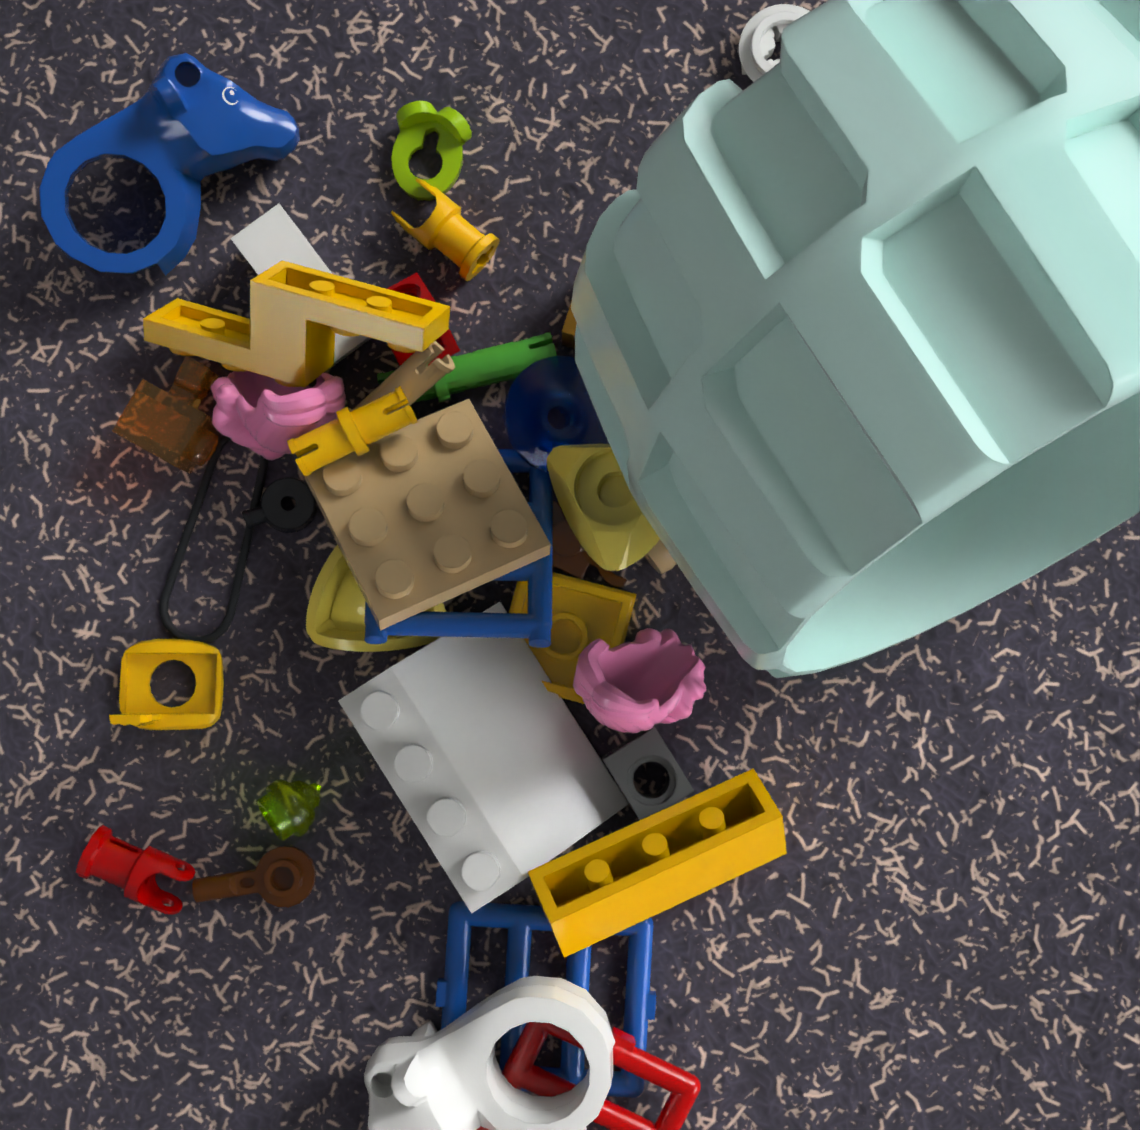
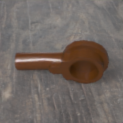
[192,846,316,908]

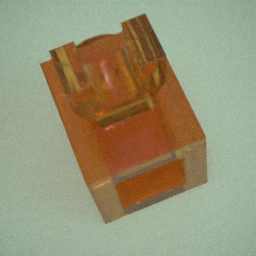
[112,356,219,474]

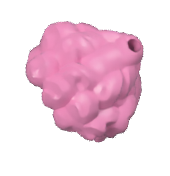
[210,371,346,461]
[573,628,707,733]

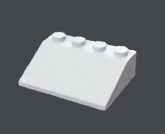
[338,602,629,914]

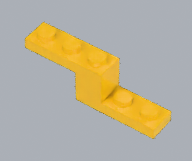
[143,260,450,388]

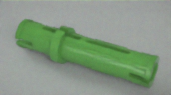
[377,332,559,403]

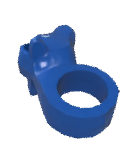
[39,53,300,275]

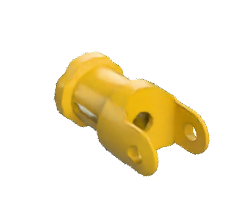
[390,178,500,281]

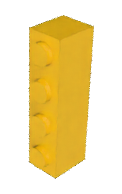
[528,768,787,958]

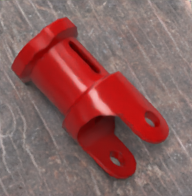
[76,825,196,915]

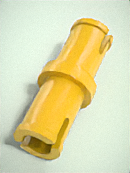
[287,386,418,477]

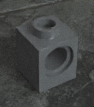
[601,726,694,820]

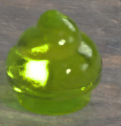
[256,779,321,841]

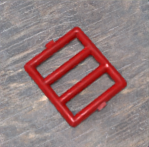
[477,1022,701,1130]

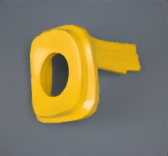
[109,639,224,730]

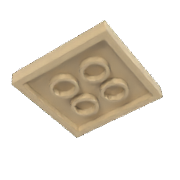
[304,399,551,630]

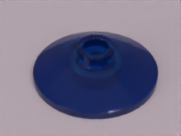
[503,356,609,474]

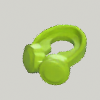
[391,101,472,201]

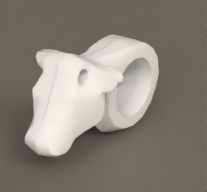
[364,976,615,1130]

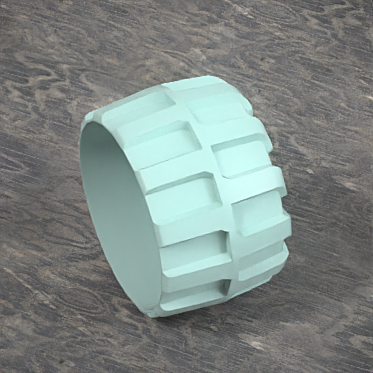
[571,0,1140,678]

